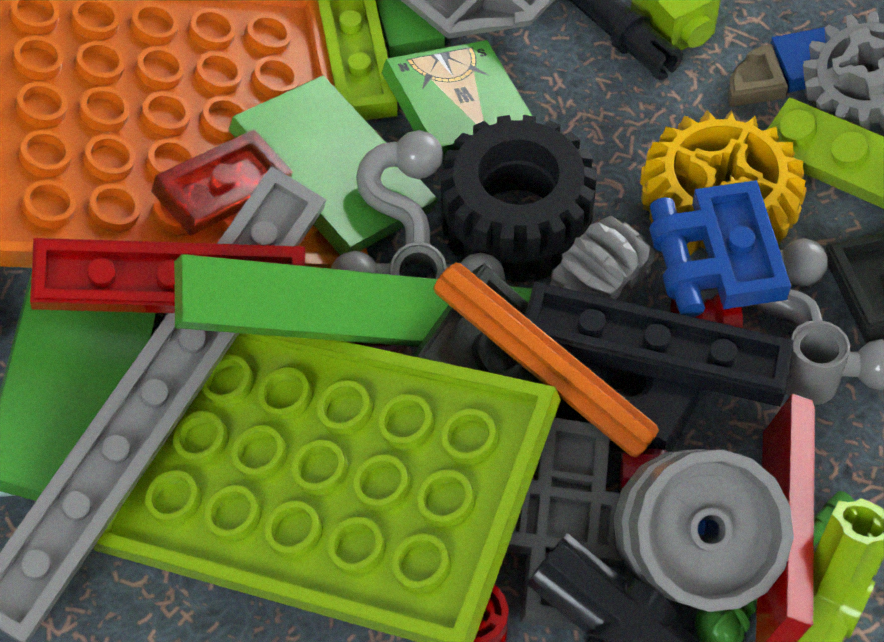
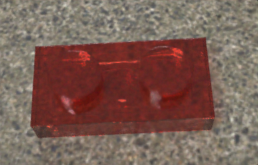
[151,129,293,236]

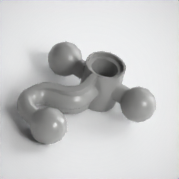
[331,130,505,281]
[757,238,884,405]

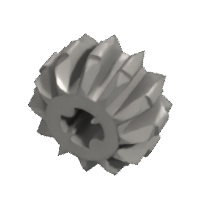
[551,216,655,302]

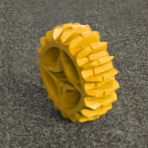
[640,110,806,256]

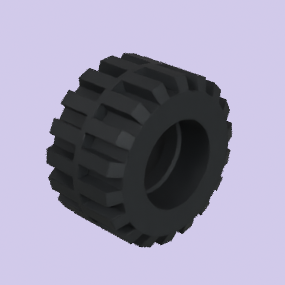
[441,115,597,282]

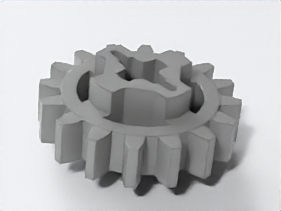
[803,11,884,130]

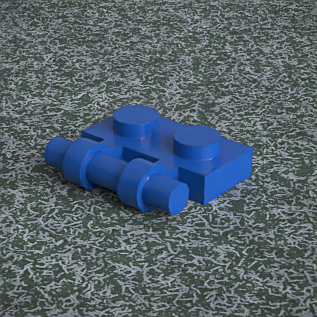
[649,180,791,317]

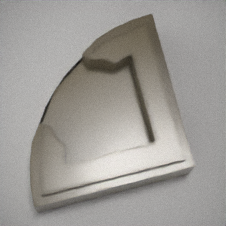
[727,44,788,107]

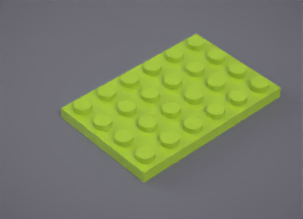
[93,333,560,642]

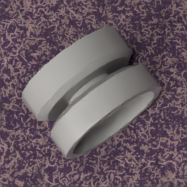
[613,449,794,612]

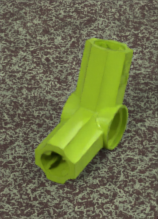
[798,498,884,642]

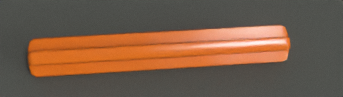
[433,262,659,457]

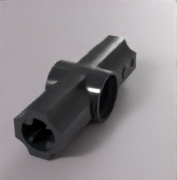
[526,533,700,642]

